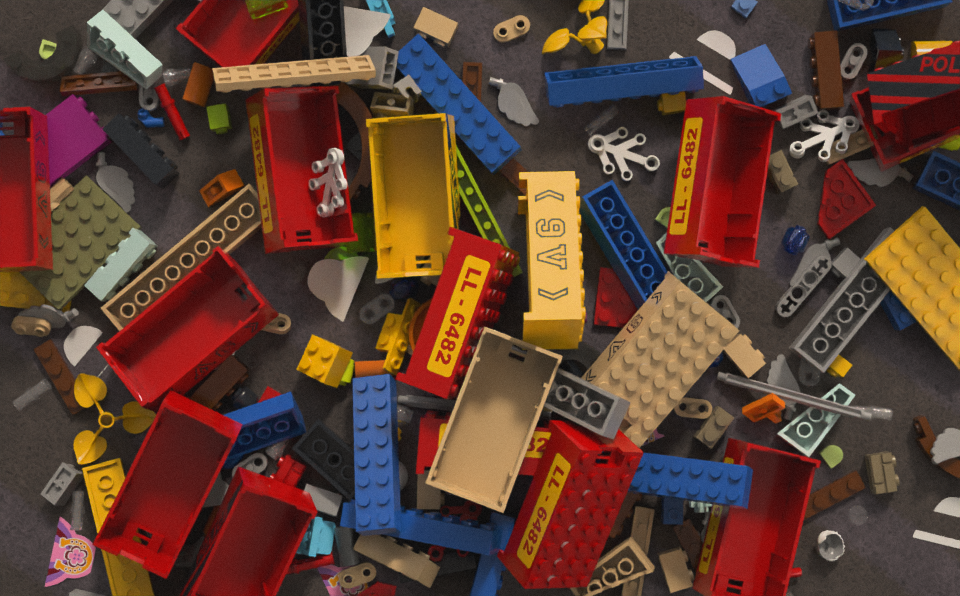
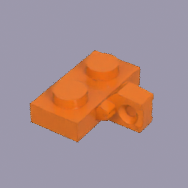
[742,393,785,424]

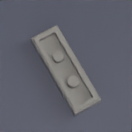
[607,0,629,50]

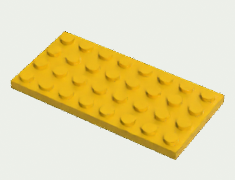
[864,206,960,371]

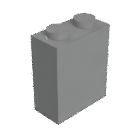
[347,47,399,89]

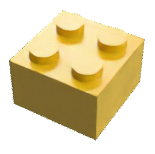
[296,334,353,388]

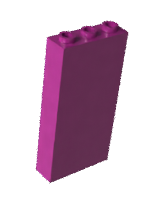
[46,94,112,188]

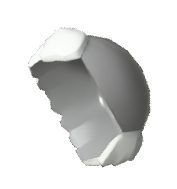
[816,530,845,561]

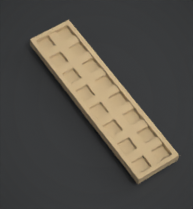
[212,55,376,93]

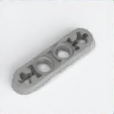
[775,255,832,317]

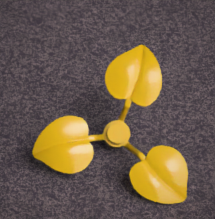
[542,0,607,55]
[73,373,156,464]

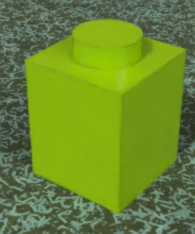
[207,104,232,134]

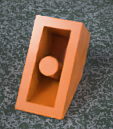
[199,169,244,207]

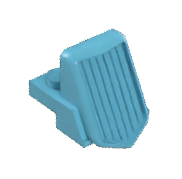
[296,517,336,557]

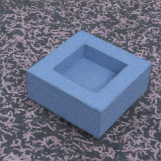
[730,0,758,19]

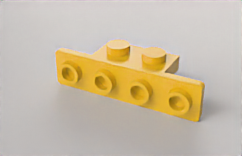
[375,298,422,375]

